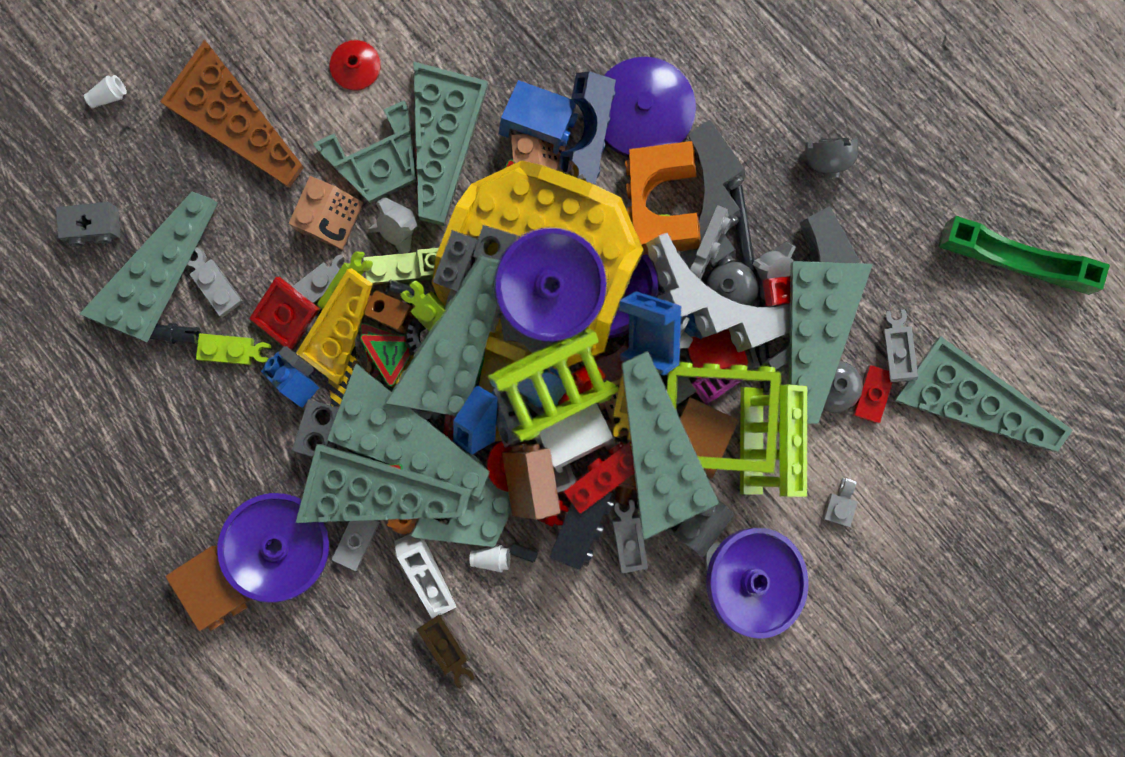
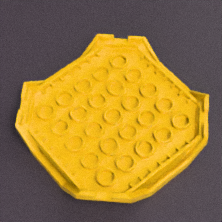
[432,160,644,369]

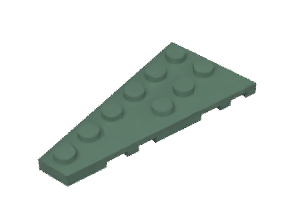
[413,61,488,226]
[80,192,218,343]
[385,256,499,416]
[789,261,873,424]
[893,336,1073,452]
[621,352,719,540]
[327,364,490,498]
[296,444,471,523]

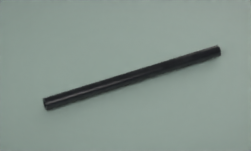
[730,185,771,392]

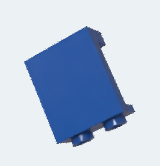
[498,80,579,155]
[619,292,681,375]

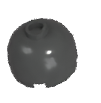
[805,137,858,178]
[706,262,759,306]
[823,361,863,413]

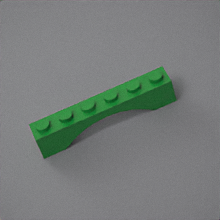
[938,216,1110,295]

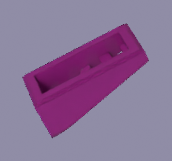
[692,378,742,405]

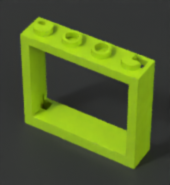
[667,362,781,473]

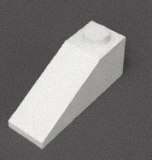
[394,534,456,618]

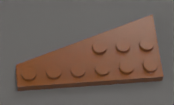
[160,39,304,188]

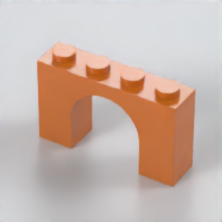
[625,141,701,255]

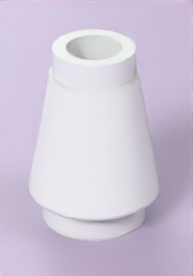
[84,75,126,108]
[470,545,511,572]

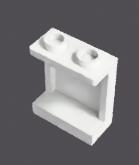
[535,403,617,473]

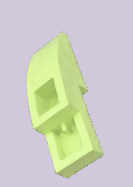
[363,248,439,285]

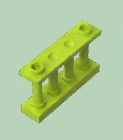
[488,328,619,441]
[740,385,807,497]

